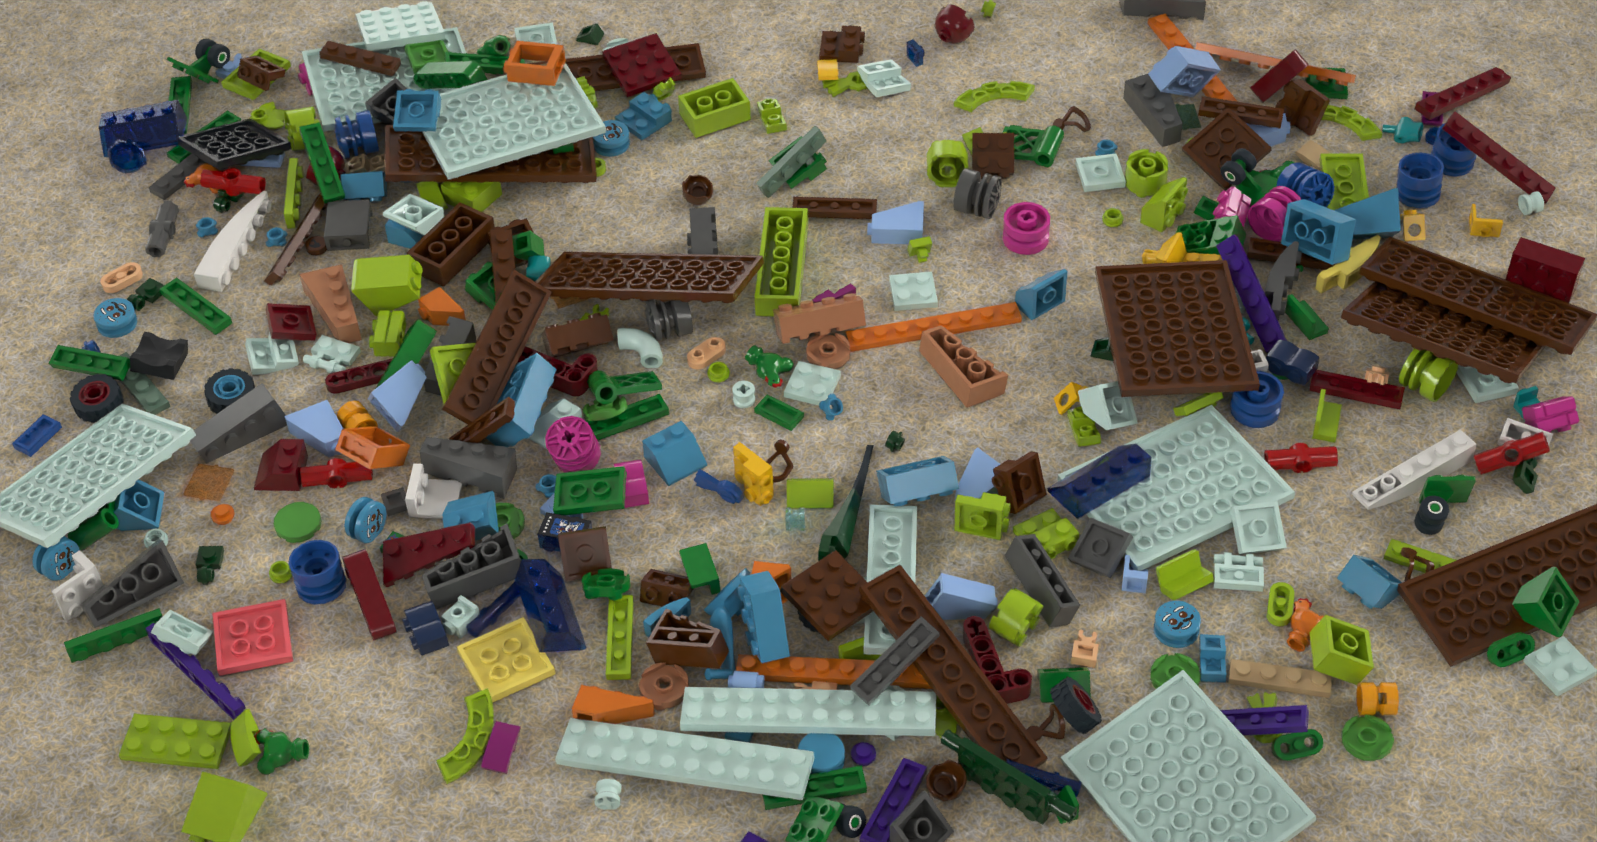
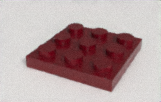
[602,33,681,97]

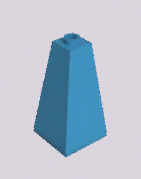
[1334,188,1401,239]

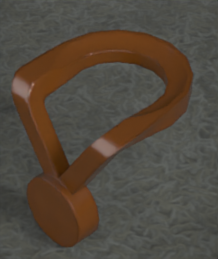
[1052,106,1091,132]
[767,439,794,483]
[1400,547,1435,581]
[1027,704,1066,741]

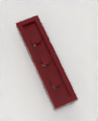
[1309,370,1405,410]

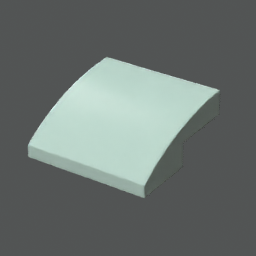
[857,59,911,97]
[245,332,299,375]

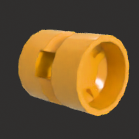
[337,400,378,429]
[1356,682,1399,715]

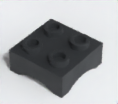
[130,331,188,380]

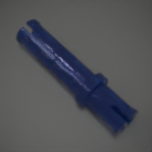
[466,580,527,638]
[1005,759,1081,797]

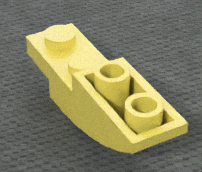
[1315,235,1381,294]

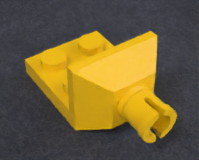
[1142,232,1222,264]

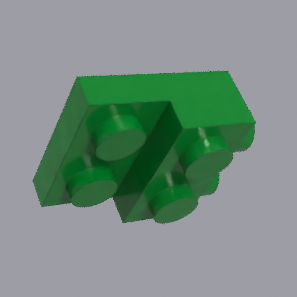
[768,136,827,189]
[465,261,495,310]

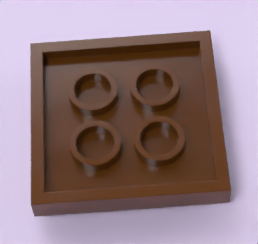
[1182,107,1272,191]
[780,550,873,642]

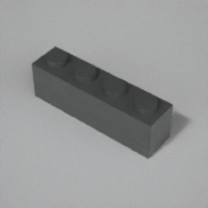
[1005,534,1080,627]

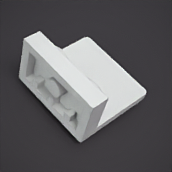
[405,463,463,519]
[52,550,103,622]

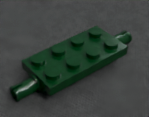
[940,729,1077,825]

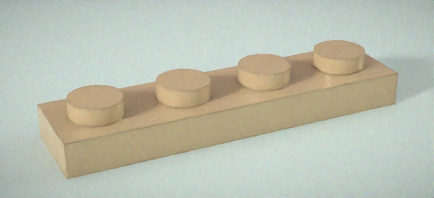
[1228,659,1332,698]

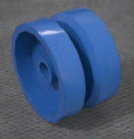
[1230,371,1284,428]

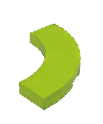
[954,81,1035,112]
[1321,104,1382,141]
[437,688,494,785]

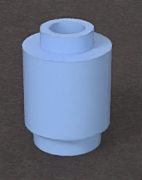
[728,671,765,688]

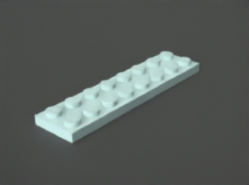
[864,505,917,655]

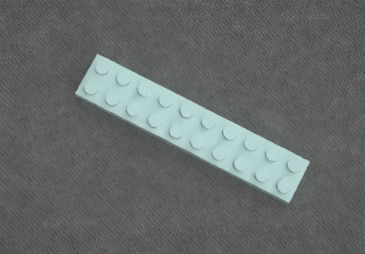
[680,687,936,736]
[555,718,815,800]

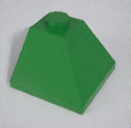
[1512,567,1580,637]

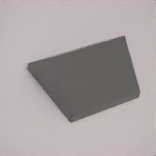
[890,791,954,842]

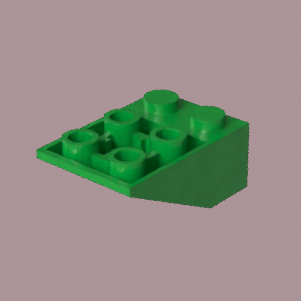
[1176,215,1247,255]

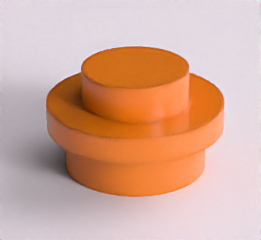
[210,504,235,525]

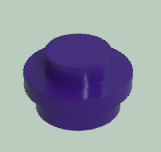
[851,742,876,766]

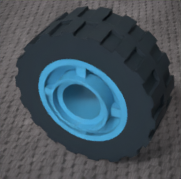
[204,368,255,414]

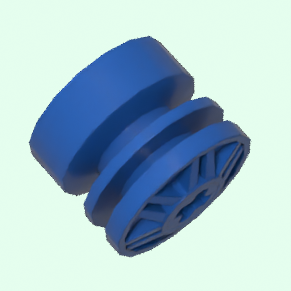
[334,110,379,159]
[1431,123,1476,177]
[1396,152,1444,208]
[1276,162,1334,208]
[288,540,347,605]

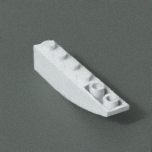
[194,191,272,292]
[1352,429,1477,510]

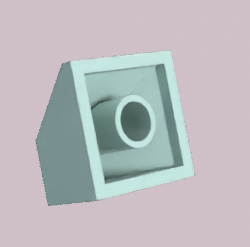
[383,194,444,236]
[1078,381,1138,430]
[529,399,582,450]

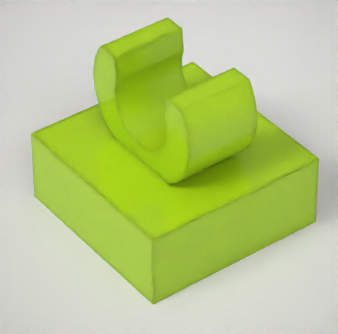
[907,236,932,263]

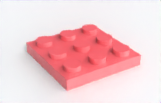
[212,599,293,676]

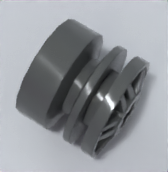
[953,168,1002,219]
[645,299,693,341]

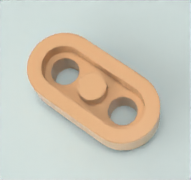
[100,262,143,293]
[687,337,726,370]

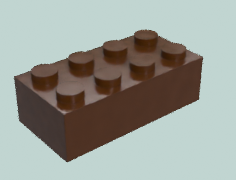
[407,202,495,287]

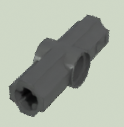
[145,201,179,257]

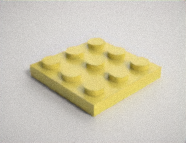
[457,617,556,703]

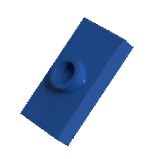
[12,414,62,457]

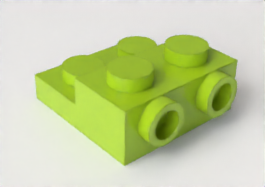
[954,492,1011,540]
[1013,508,1080,560]

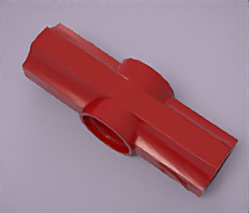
[200,168,266,196]
[1474,432,1550,475]
[1264,443,1338,473]
[300,458,373,489]

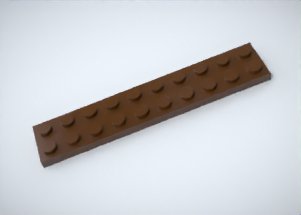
[503,43,706,91]
[859,565,1048,774]

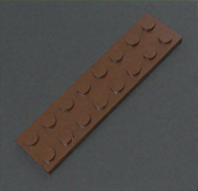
[442,270,552,424]

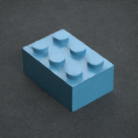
[1281,199,1356,265]
[876,456,959,506]
[737,571,790,663]

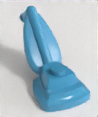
[704,568,750,680]

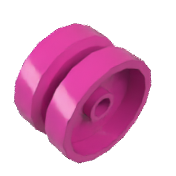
[1003,202,1050,255]

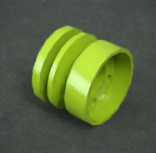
[1398,349,1458,402]

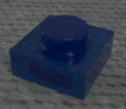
[907,39,925,67]

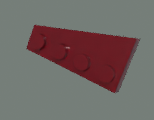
[383,522,475,587]

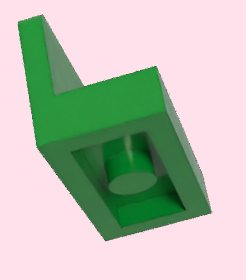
[1285,294,1329,340]
[679,543,721,595]
[1037,667,1091,703]

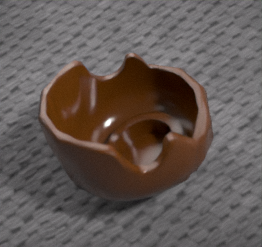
[682,175,714,205]
[926,760,967,802]

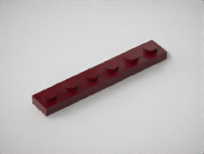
[1414,67,1511,120]
[1442,111,1556,204]

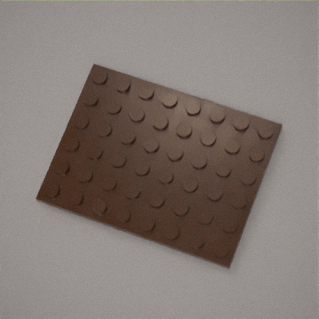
[1095,260,1260,397]
[1341,281,1546,383]

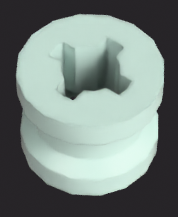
[1518,191,1544,215]
[732,381,755,408]
[594,779,622,810]

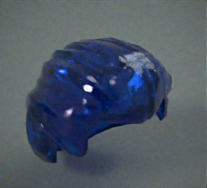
[108,139,147,174]

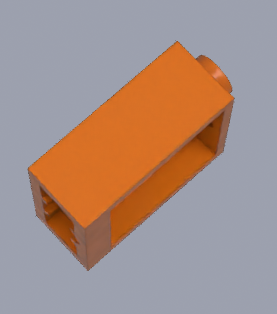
[504,41,566,86]
[335,426,410,469]

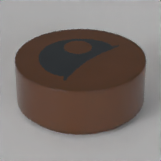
[305,236,327,256]

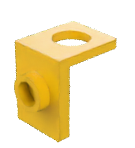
[1469,204,1503,237]
[1400,209,1426,242]
[1054,381,1088,415]

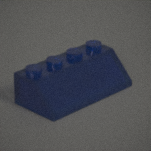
[98,100,187,157]
[1047,443,1152,519]
[515,559,587,652]

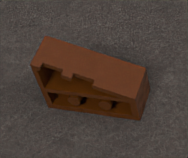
[541,313,614,358]
[646,609,729,669]

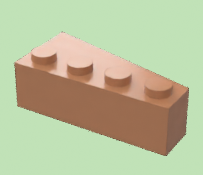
[919,325,1008,408]

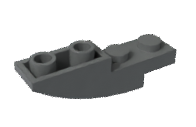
[1265,241,1302,322]

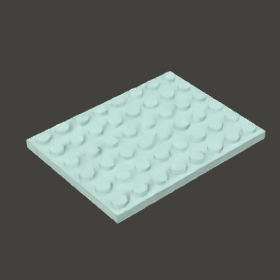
[302,27,466,132]
[422,63,606,180]
[0,404,196,548]
[1058,405,1295,571]
[1061,670,1317,842]

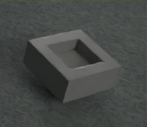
[381,487,408,516]

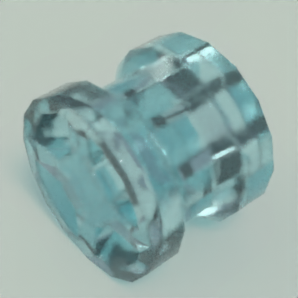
[786,507,805,531]

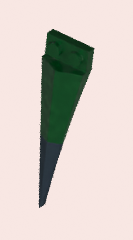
[818,445,874,561]

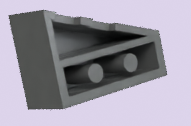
[424,316,477,396]

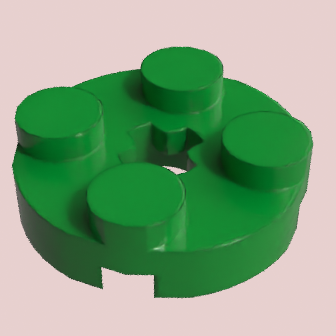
[582,568,631,600]

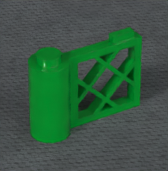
[1002,125,1064,167]
[587,370,662,404]
[68,500,119,551]

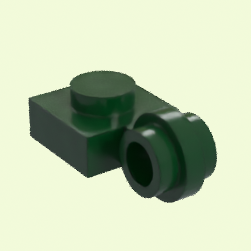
[213,189,245,213]
[127,278,165,311]
[1512,457,1538,494]
[195,546,224,585]

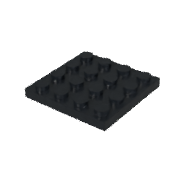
[177,118,292,170]

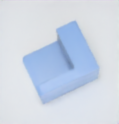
[1121,555,1148,593]

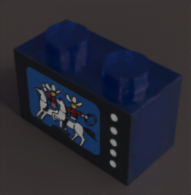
[537,512,592,552]

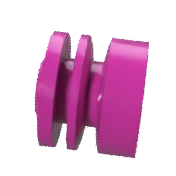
[1247,186,1301,241]
[545,416,601,473]

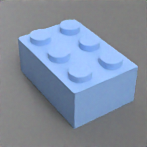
[1148,46,1221,97]

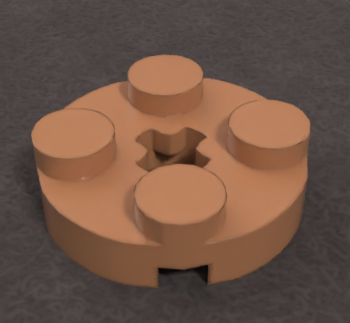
[806,333,850,369]
[639,663,689,711]

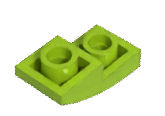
[757,98,787,134]
[416,182,448,210]
[1067,406,1101,447]
[230,709,261,767]

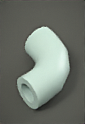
[617,328,663,368]

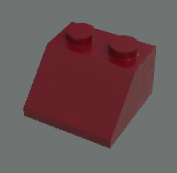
[254,439,308,491]

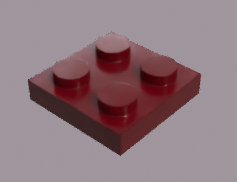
[266,303,317,341]

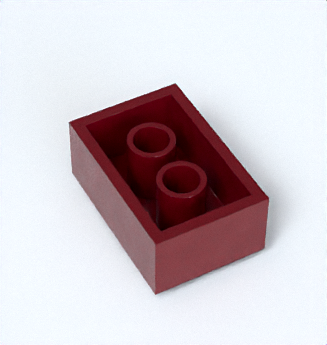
[1505,237,1585,303]

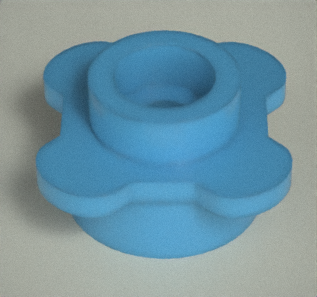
[1095,139,1117,156]
[196,217,218,237]
[266,227,288,247]
[819,394,843,421]
[535,474,556,498]

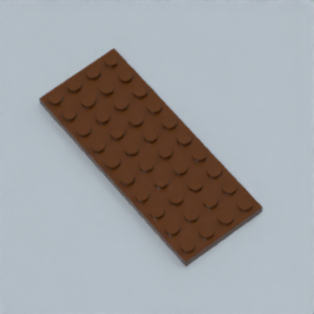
[385,125,597,183]
[1359,237,1597,355]
[535,252,764,303]
[1397,504,1597,667]

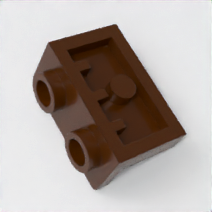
[238,56,286,91]
[640,569,694,607]

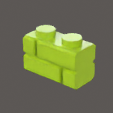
[369,310,407,357]

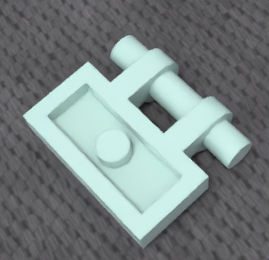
[303,335,361,373]
[1213,552,1264,592]

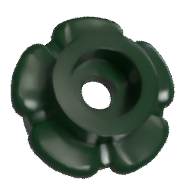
[885,430,905,452]

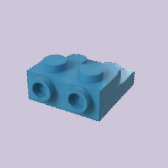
[393,89,442,132]
[615,92,672,140]

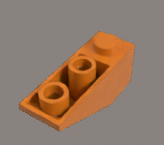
[572,685,655,724]

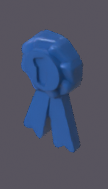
[694,469,744,504]

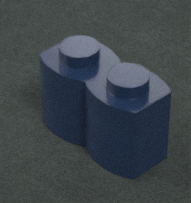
[1266,340,1320,385]
[402,600,449,656]

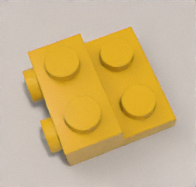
[733,442,774,506]

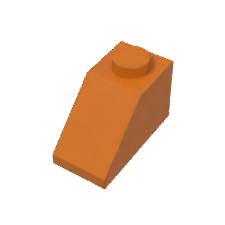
[418,287,466,326]

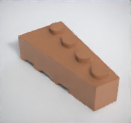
[299,264,362,343]
[773,294,866,344]

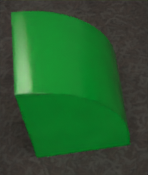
[512,230,544,260]

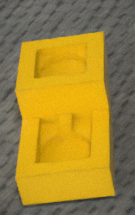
[817,59,838,80]

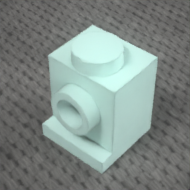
[441,595,481,639]

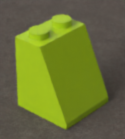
[351,255,423,316]
[181,771,268,842]

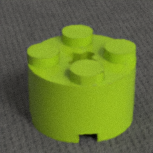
[284,106,320,151]
[926,140,969,187]
[1125,149,1168,198]
[989,588,1043,647]

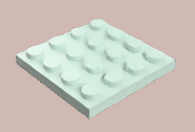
[355,1,445,51]

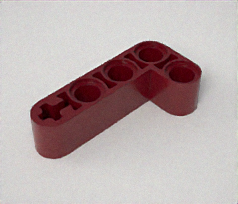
[1250,49,1309,103]
[517,346,598,397]
[342,549,397,641]
[963,616,1032,704]

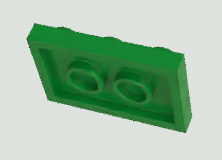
[553,466,627,515]

